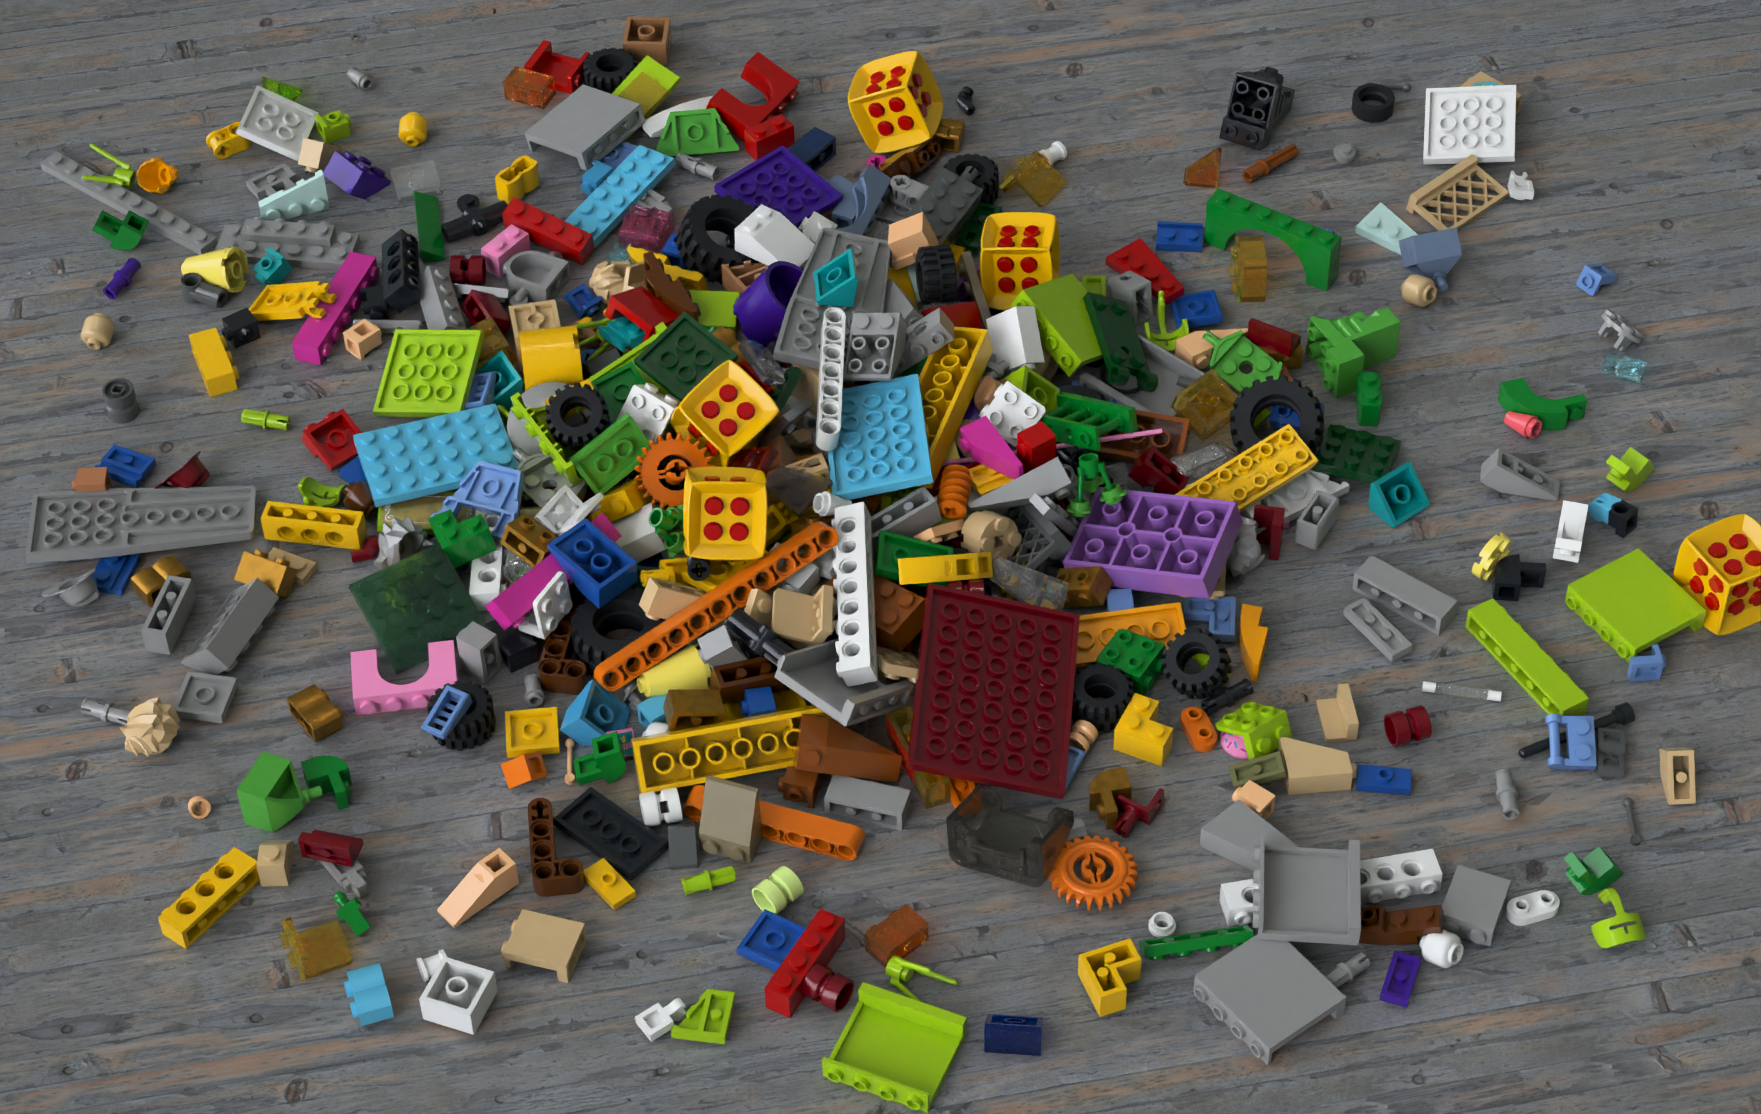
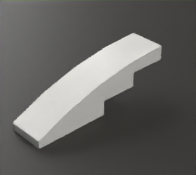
[641,96,713,138]

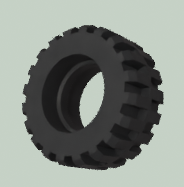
[676,194,759,284]
[1229,376,1324,455]
[571,587,667,681]

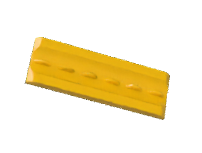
[1175,424,1318,513]

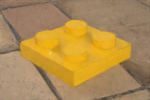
[505,707,560,758]

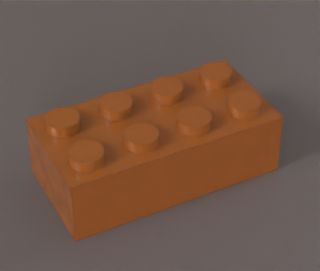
[1084,410,1192,470]
[826,572,925,653]

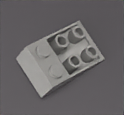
[843,313,908,381]

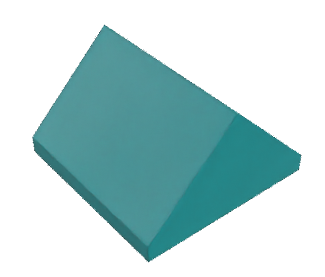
[813,248,858,307]
[475,350,524,409]
[1368,461,1431,528]

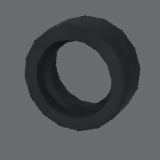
[1351,83,1395,123]

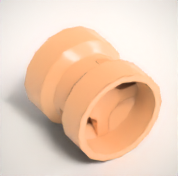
[1069,720,1098,753]

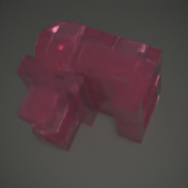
[618,205,675,253]

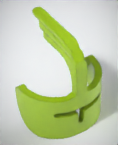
[1144,291,1189,353]
[298,476,348,507]
[1591,887,1647,948]

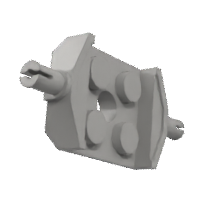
[513,448,587,508]

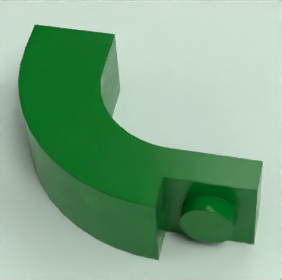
[1498,378,1587,431]

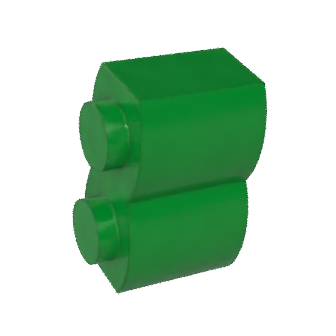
[1355,371,1383,426]

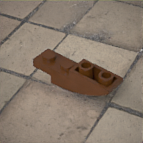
[879,135,942,191]
[643,251,701,323]
[1359,905,1444,945]

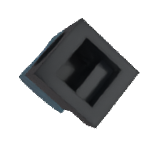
[1588,493,1638,538]

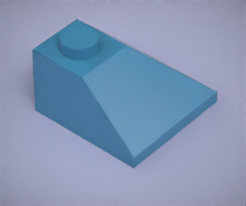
[560,679,631,746]

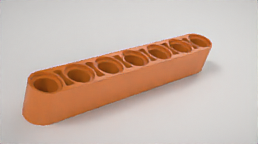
[682,785,865,861]

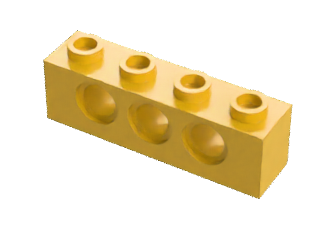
[260,501,367,550]
[158,847,260,949]

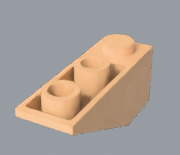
[1175,328,1248,370]
[437,848,519,928]

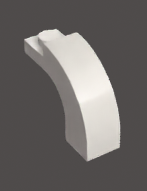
[1553,500,1588,563]

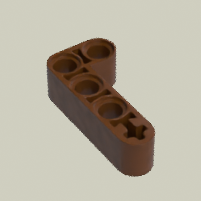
[538,601,588,695]
[528,798,585,897]

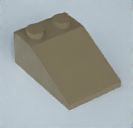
[699,775,762,864]

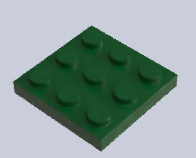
[634,311,738,402]
[1312,424,1401,484]

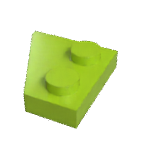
[671,989,735,1045]

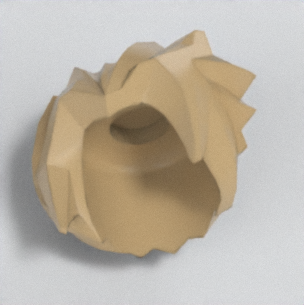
[589,261,631,305]
[119,698,180,757]

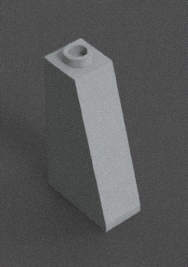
[883,278,924,327]
[1200,800,1298,871]

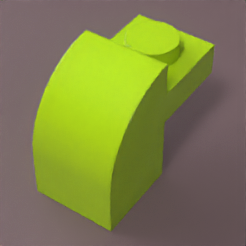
[1606,447,1655,492]

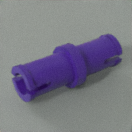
[103,258,141,299]

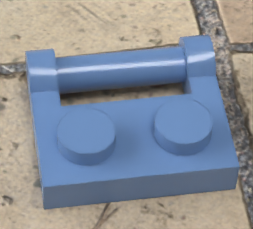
[1545,714,1597,770]

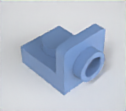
[1576,263,1618,296]
[1627,644,1666,682]

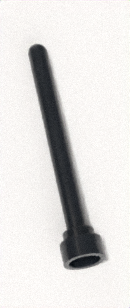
[1518,702,1635,758]

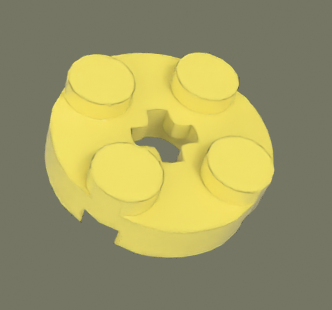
[1472,532,1512,582]

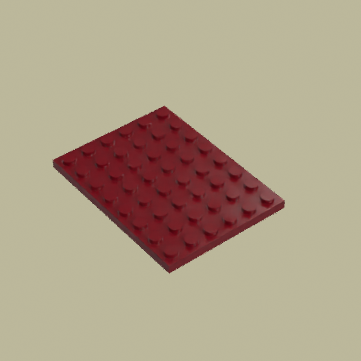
[907,583,1080,800]

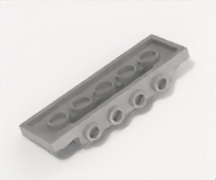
[215,217,360,270]

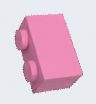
[481,224,531,279]

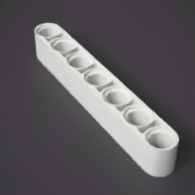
[816,307,846,451]

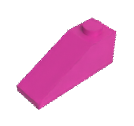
[959,416,1024,479]

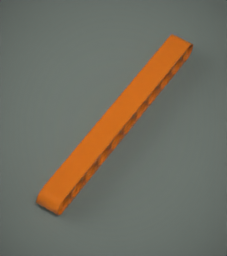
[594,522,838,691]

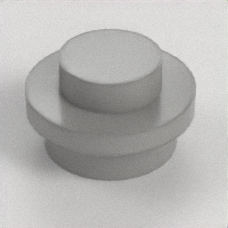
[1333,143,1356,164]

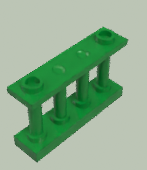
[1039,392,1138,451]

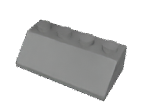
[181,577,279,675]

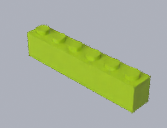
[1465,598,1589,728]

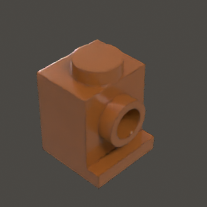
[778,766,819,808]

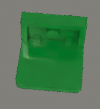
[1096,629,1165,696]

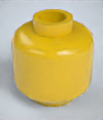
[398,112,428,147]

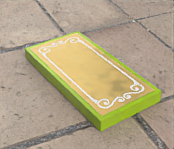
[377,492,476,535]

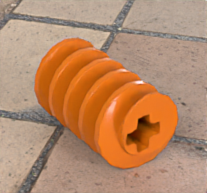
[937,464,972,520]

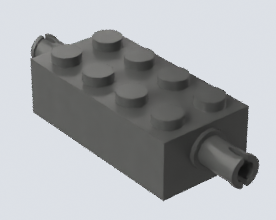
[904,166,983,245]

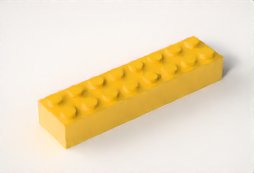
[915,327,993,489]
[631,705,844,793]

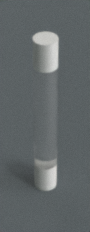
[1422,681,1502,702]

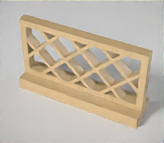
[1406,154,1509,231]

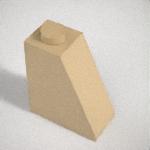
[1278,737,1356,795]

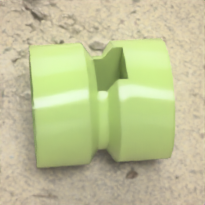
[752,866,804,914]

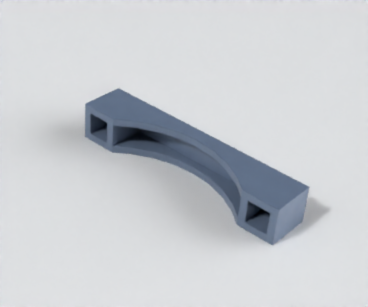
[835,163,891,236]

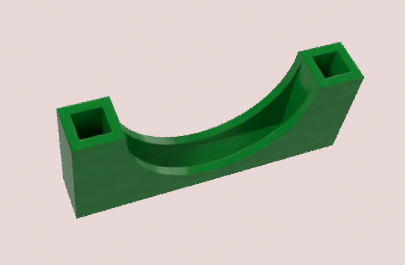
[1204,188,1342,292]

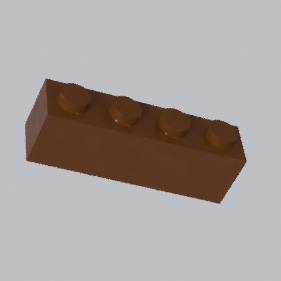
[709,647,807,704]

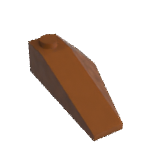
[793,714,902,783]

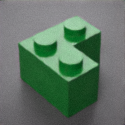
[428,509,497,569]

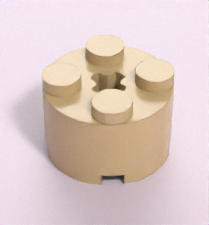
[961,510,1022,567]

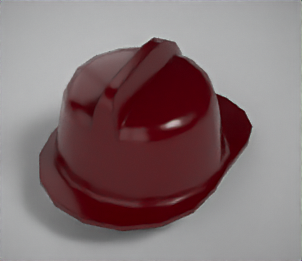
[155,451,210,489]

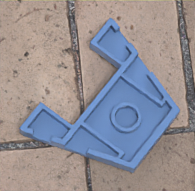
[430,461,525,541]

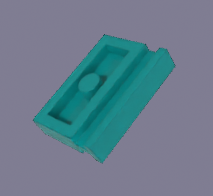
[598,316,645,352]

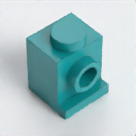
[252,246,293,286]

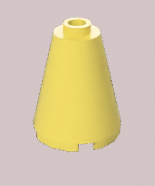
[181,247,249,293]
[637,643,711,697]

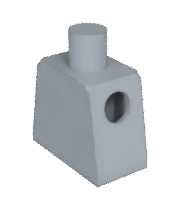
[1107,271,1153,327]

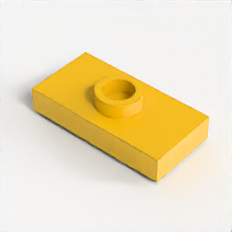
[584,858,636,911]

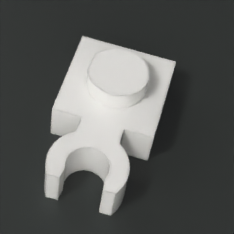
[1507,171,1534,200]

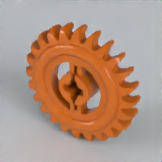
[634,432,716,509]
[1048,835,1138,911]

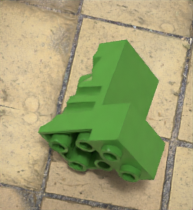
[1306,307,1400,399]

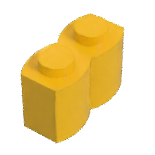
[495,155,540,205]

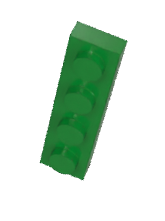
[1139,924,1254,960]

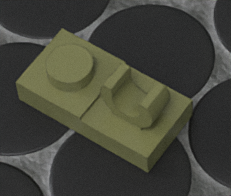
[1228,751,1287,790]

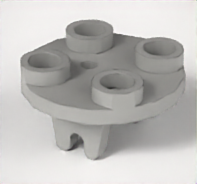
[1598,309,1645,352]

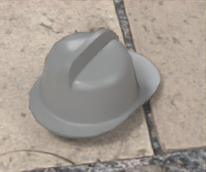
[41,569,99,607]

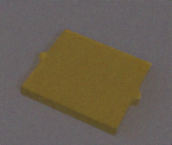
[618,72,669,118]

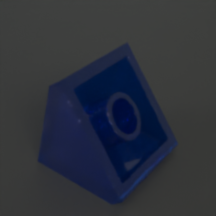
[984,1014,1044,1056]

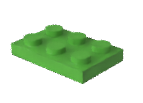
[568,413,650,495]

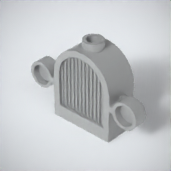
[502,251,570,306]

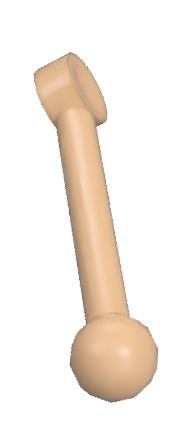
[564,738,575,785]

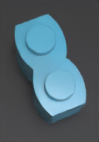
[343,963,394,1026]

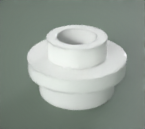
[1148,912,1176,938]

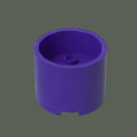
[733,261,803,350]

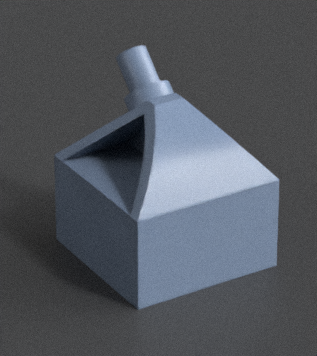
[1399,227,1462,291]

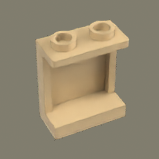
[501,909,587,983]

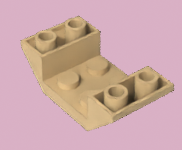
[508,299,561,374]

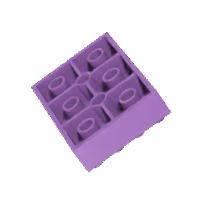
[1063,487,1243,599]

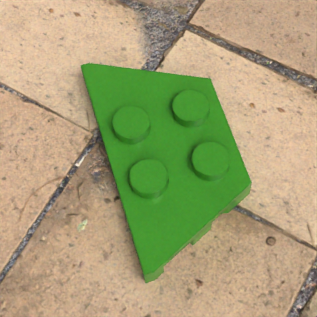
[656,108,739,158]

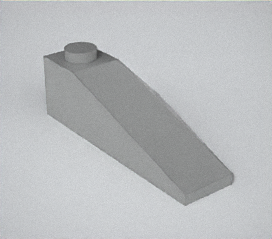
[968,457,1074,513]

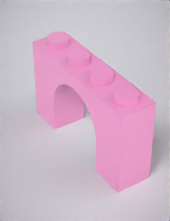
[350,640,458,716]

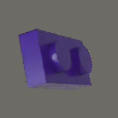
[1380,950,1422,1008]

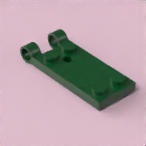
[1083,292,1158,393]

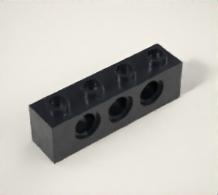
[382,229,420,313]

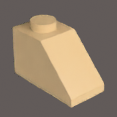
[298,138,342,173]
[1659,747,1696,805]
[257,840,294,887]

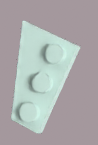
[258,169,330,221]

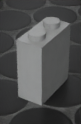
[1442,865,1511,946]

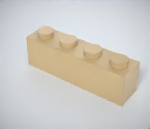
[639,577,746,631]

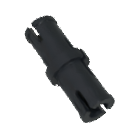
[1201,678,1254,716]

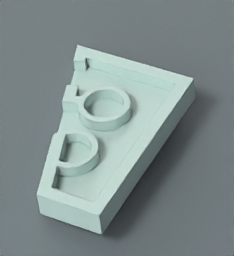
[1355,202,1418,255]

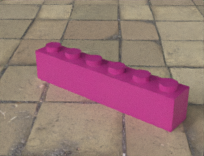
[292,251,380,365]
[485,513,622,631]

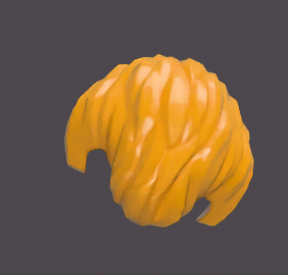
[136,157,179,194]

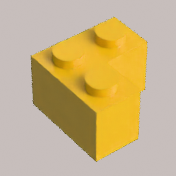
[1113,693,1173,767]
[1078,938,1141,1017]

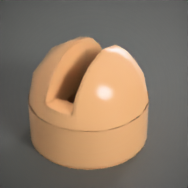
[188,796,211,819]

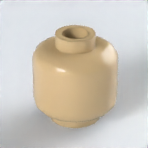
[1401,274,1437,307]
[81,313,115,350]

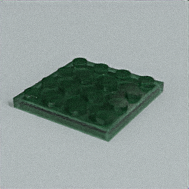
[349,543,486,674]

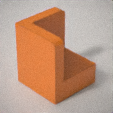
[501,751,548,789]

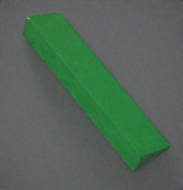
[414,191,445,262]

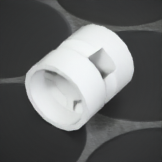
[639,787,683,827]

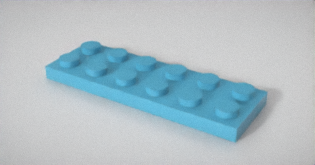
[565,145,676,248]

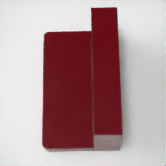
[1247,318,1301,357]
[1253,505,1285,561]
[298,830,364,867]

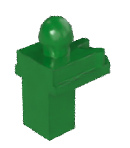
[334,891,371,937]

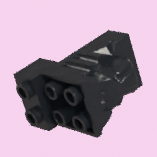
[1219,66,1295,151]

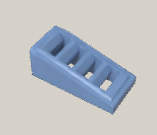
[464,371,496,410]
[421,685,473,740]

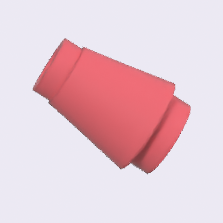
[1504,411,1542,439]

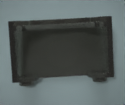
[946,785,1074,887]

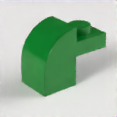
[92,210,150,250]
[573,731,626,785]
[301,755,352,810]
[1564,846,1623,895]

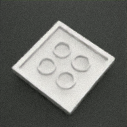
[235,85,318,161]

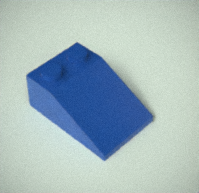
[547,518,638,608]

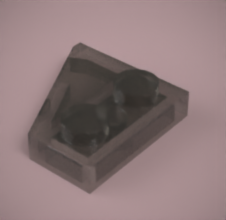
[766,465,833,518]

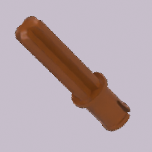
[1242,144,1299,183]

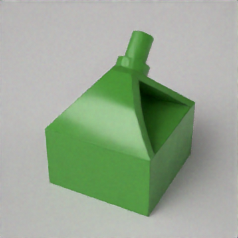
[237,752,323,833]

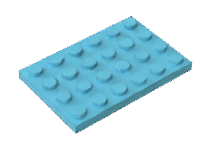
[828,374,934,500]
[353,403,519,507]

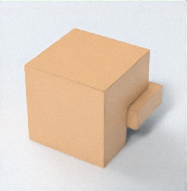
[888,212,938,270]

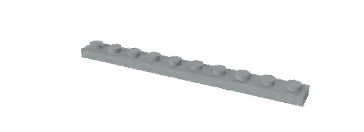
[40,151,218,255]

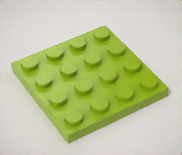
[373,329,485,417]

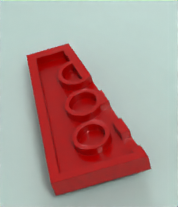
[1105,238,1184,305]

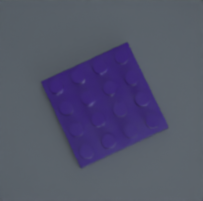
[714,145,843,228]

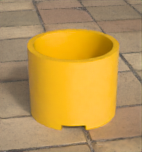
[519,325,583,391]

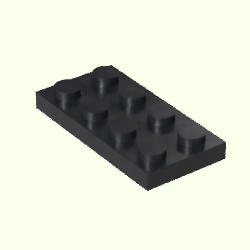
[553,787,669,880]

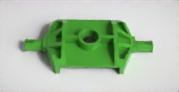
[1202,330,1283,393]

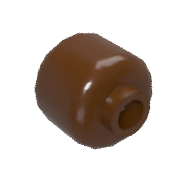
[343,481,377,517]

